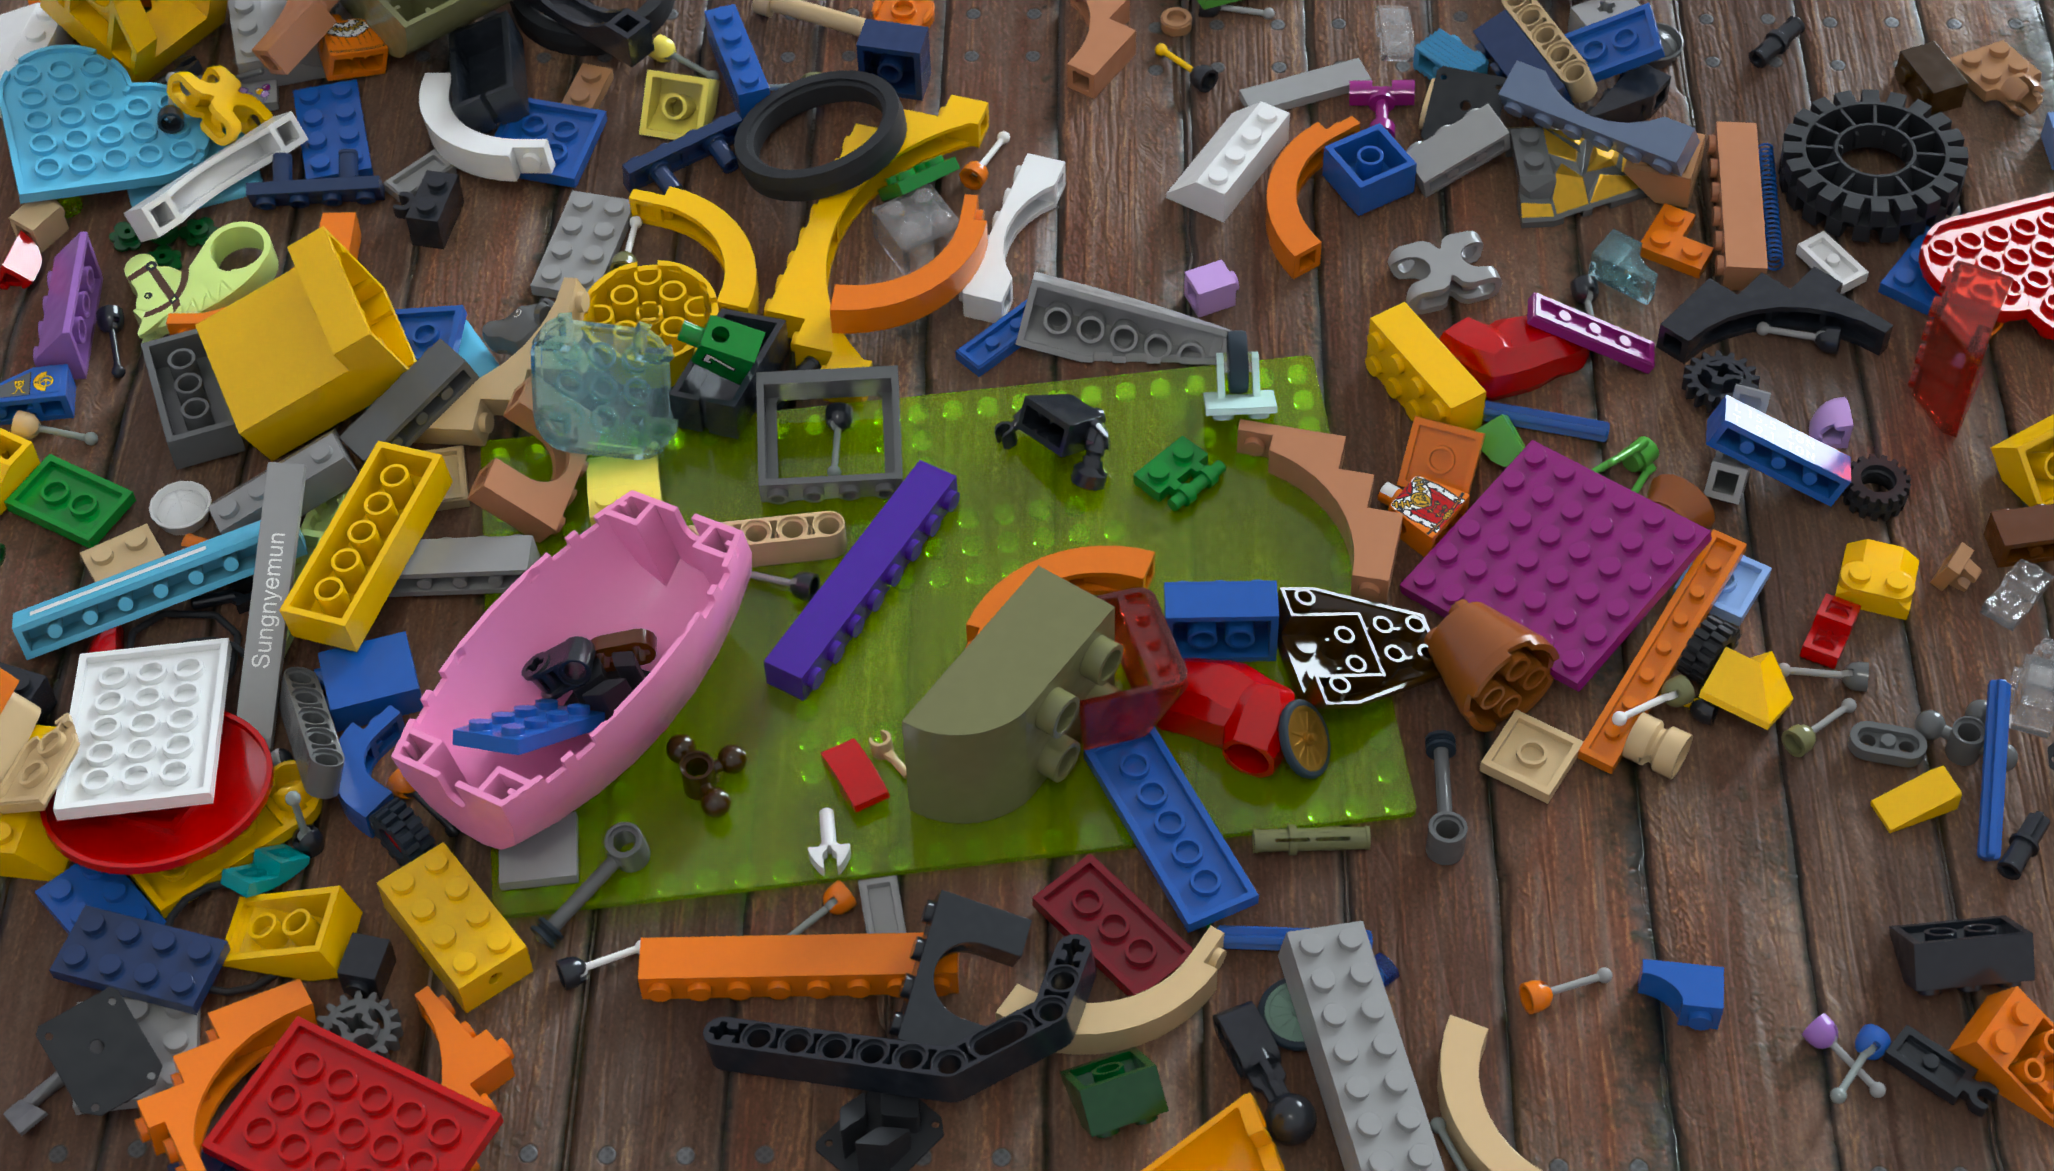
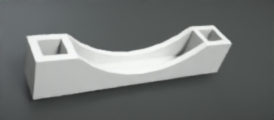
[123,111,309,242]
[959,153,1066,323]

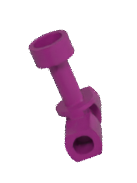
[1349,80,1415,139]

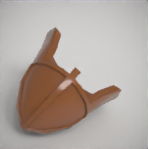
[1646,474,1715,530]

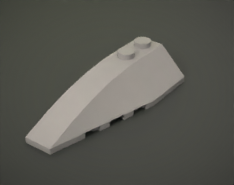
[1015,272,1233,365]

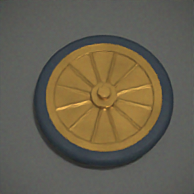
[1278,699,1331,779]

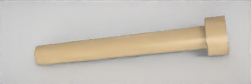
[752,0,865,37]

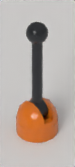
[386,769,460,837]

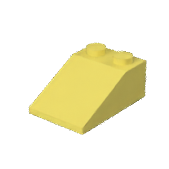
[586,449,663,526]

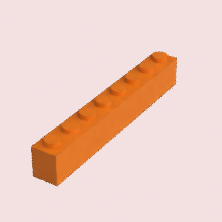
[638,932,959,1002]

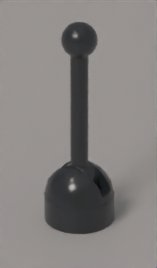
[96,305,126,379]

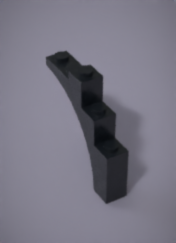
[1656,267,1893,364]

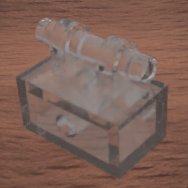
[2009,638,2054,739]

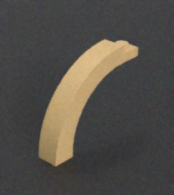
[996,926,1227,1055]
[1437,1015,1542,1171]

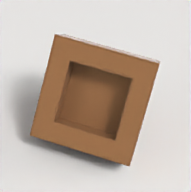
[1930,542,1982,592]

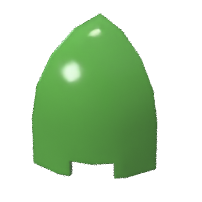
[1474,414,1526,467]

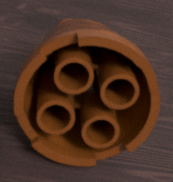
[1424,599,1559,732]

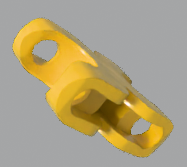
[167,65,273,146]

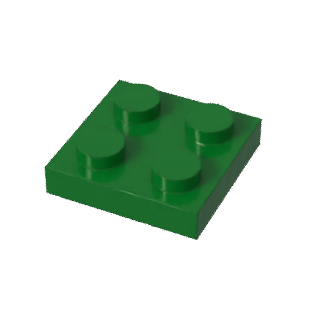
[877,155,960,202]

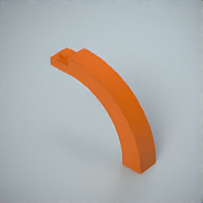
[1265,116,1360,280]
[830,194,988,334]
[965,546,1155,649]

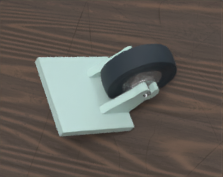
[1203,330,1277,420]

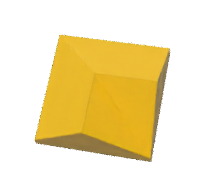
[1698,647,1794,730]

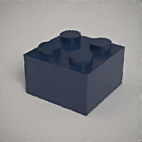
[856,19,931,101]

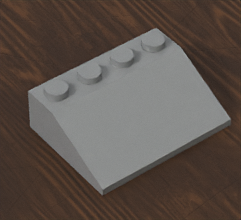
[228,0,326,86]

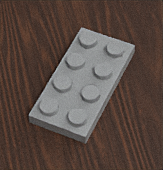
[530,190,632,298]

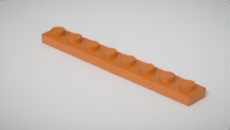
[1578,529,1747,775]

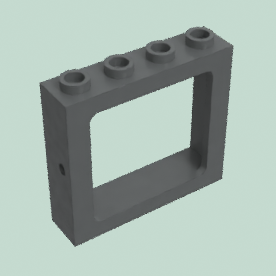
[756,365,903,504]

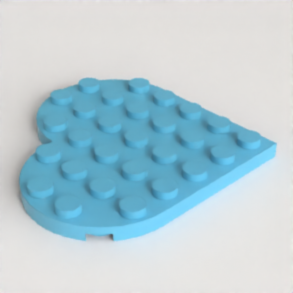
[0,45,211,204]

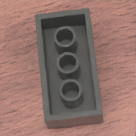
[141,329,246,470]

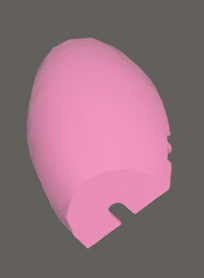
[391,490,752,850]

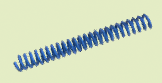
[1758,143,1784,271]

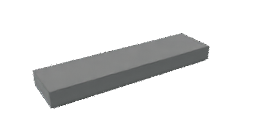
[1239,58,1371,110]

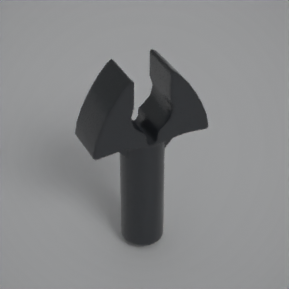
[150,55,203,85]
[190,576,253,614]

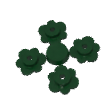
[109,217,218,271]

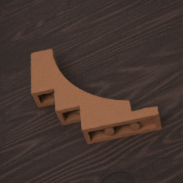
[1237,419,1403,603]

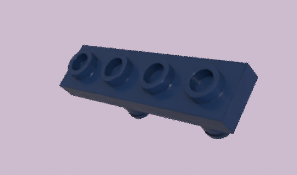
[622,111,743,195]
[246,149,385,210]

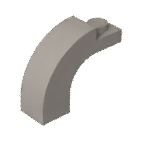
[1704,384,1771,505]

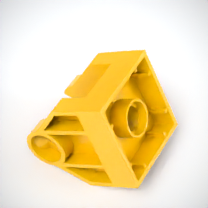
[40,0,228,83]

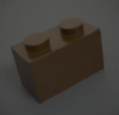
[1894,41,1968,116]

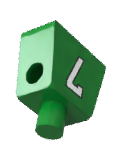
[677,315,766,385]

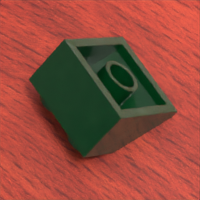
[1060,1046,1169,1138]

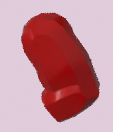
[1439,314,1589,401]
[1143,657,1295,778]

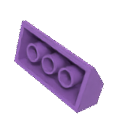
[33,232,103,379]

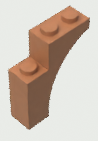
[251,0,339,75]
[1067,0,1136,99]

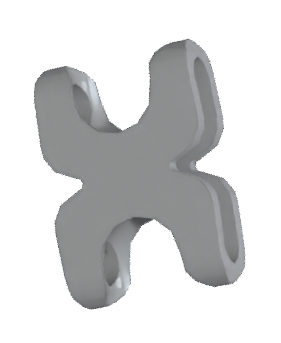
[1387,231,1502,314]

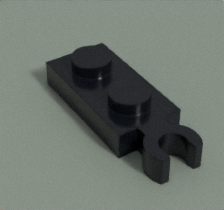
[1882,1025,1999,1117]

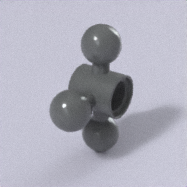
[1915,699,2018,772]

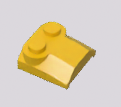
[1835,539,1919,620]

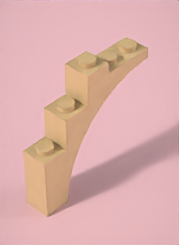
[414,277,590,446]

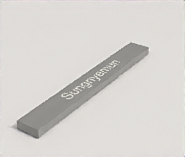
[237,462,307,752]

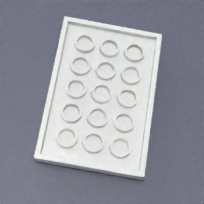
[53,638,232,821]

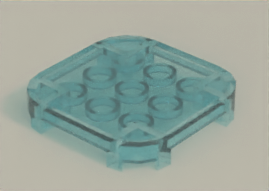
[530,312,679,460]

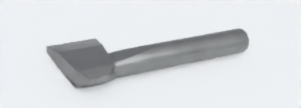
[3,1071,64,1136]

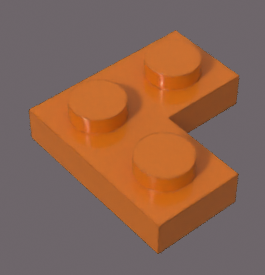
[1636,203,1714,279]

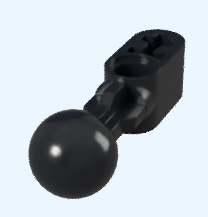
[1212,1001,1317,1146]

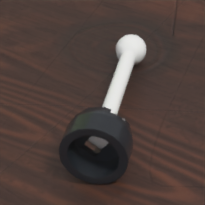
[555,940,641,991]

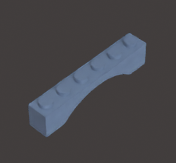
[1498,60,1700,176]

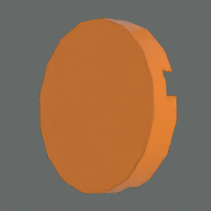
[872,0,935,28]

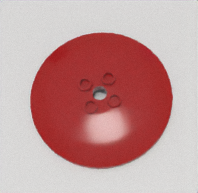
[40,711,274,875]

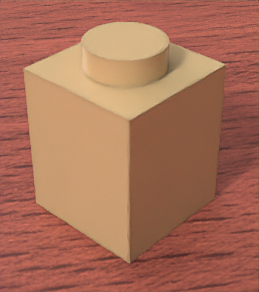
[9,199,69,253]

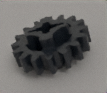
[1681,350,1760,413]

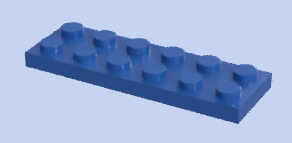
[1084,722,1259,933]

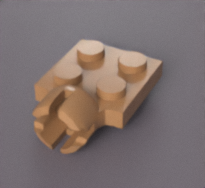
[1949,40,2044,117]

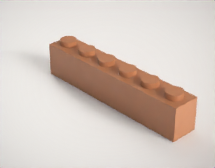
[1707,121,1768,291]

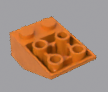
[1948,986,2054,1128]

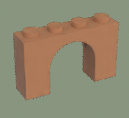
[467,375,602,543]

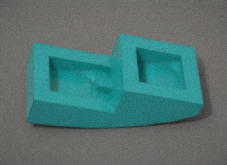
[220,843,310,898]

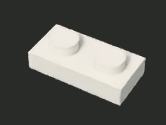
[1796,231,1869,294]

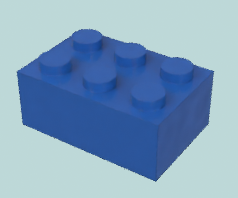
[1163,579,1279,663]

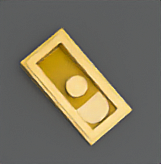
[1870,766,1962,833]

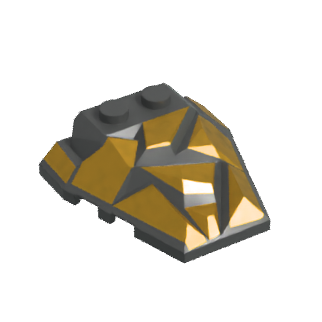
[1505,126,1648,229]

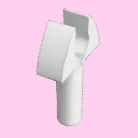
[808,808,851,876]

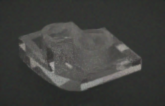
[1375,5,1415,62]
[1980,558,2054,631]

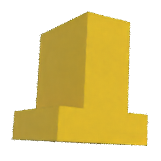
[195,226,417,461]

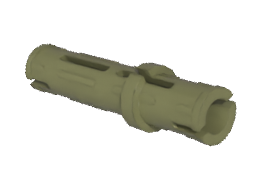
[1252,824,1371,856]

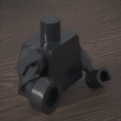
[994,394,1111,491]

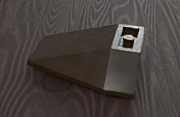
[1277,587,1441,709]

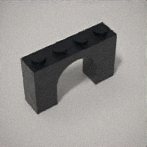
[888,890,1032,1046]

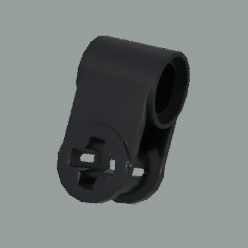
[521,636,596,700]

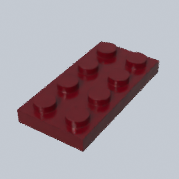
[1032,853,1194,997]

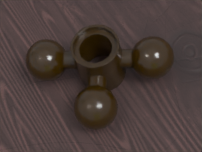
[666,734,748,818]

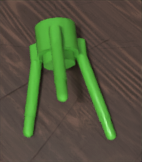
[1591,436,1659,493]

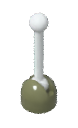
[610,216,642,271]
[1612,674,1695,726]

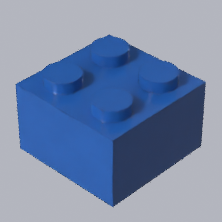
[1322,123,1417,216]

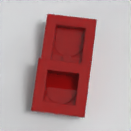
[1799,593,1862,669]
[820,738,890,813]

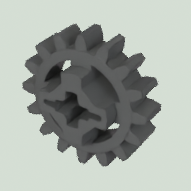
[317,991,404,1060]

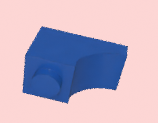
[1638,959,1724,1030]

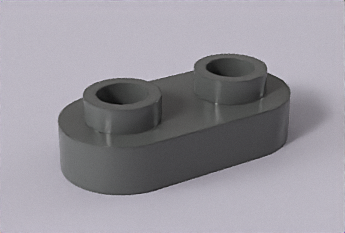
[1847,721,1927,767]

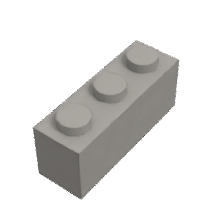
[1406,104,1511,198]

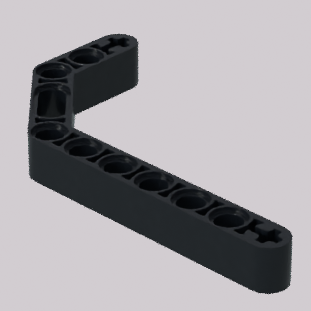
[703,934,1097,1103]

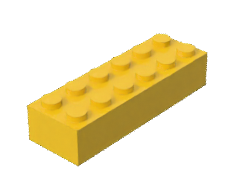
[279,441,453,652]

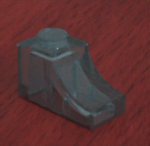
[1588,229,1658,305]

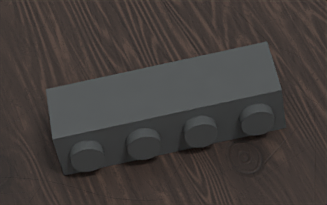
[339,338,480,464]

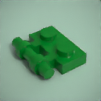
[1133,435,1227,511]

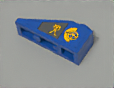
[0,364,76,425]

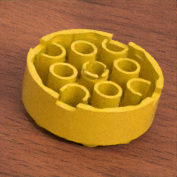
[582,260,719,390]

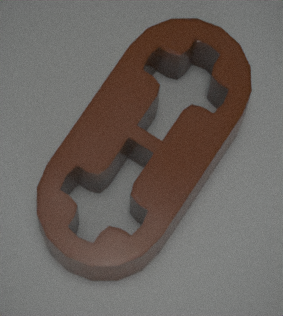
[590,628,657,672]

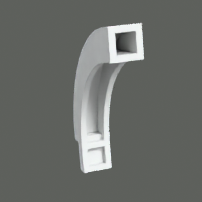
[419,73,555,182]

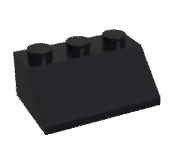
[1889,915,2035,996]

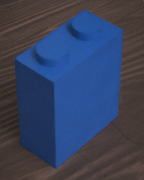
[314,631,424,732]

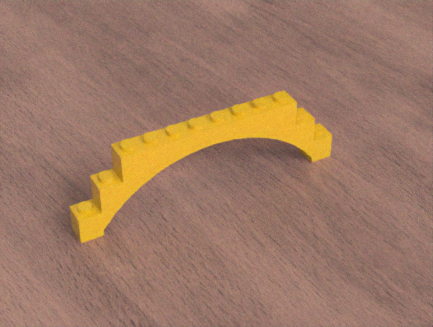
[764,95,989,409]

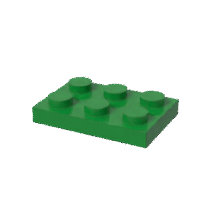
[4,454,136,548]

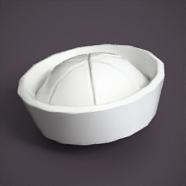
[149,481,212,535]

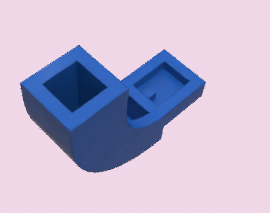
[338,705,405,839]

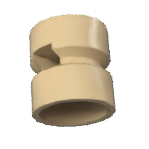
[1622,712,1693,780]

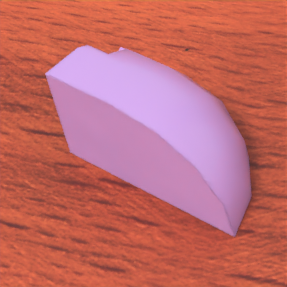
[1809,397,1854,448]

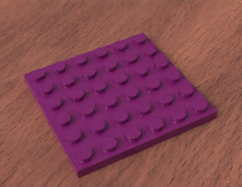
[1400,440,1712,692]

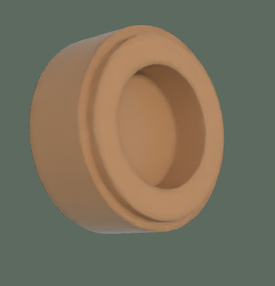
[1160,7,1192,37]

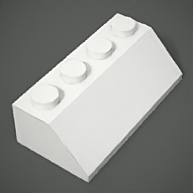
[1166,101,1290,223]

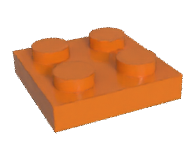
[1397,416,1485,495]

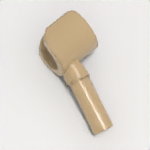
[869,730,907,779]

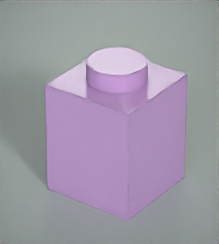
[1184,260,1239,318]

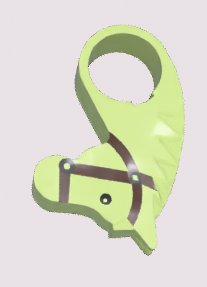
[124,221,279,343]

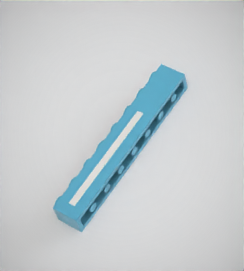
[12,520,308,660]

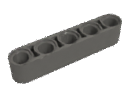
[278,667,345,799]

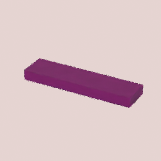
[1527,292,1655,374]

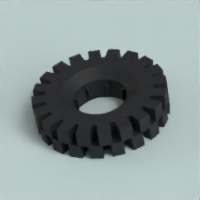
[1778,89,1969,243]

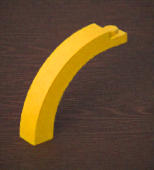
[629,186,759,315]

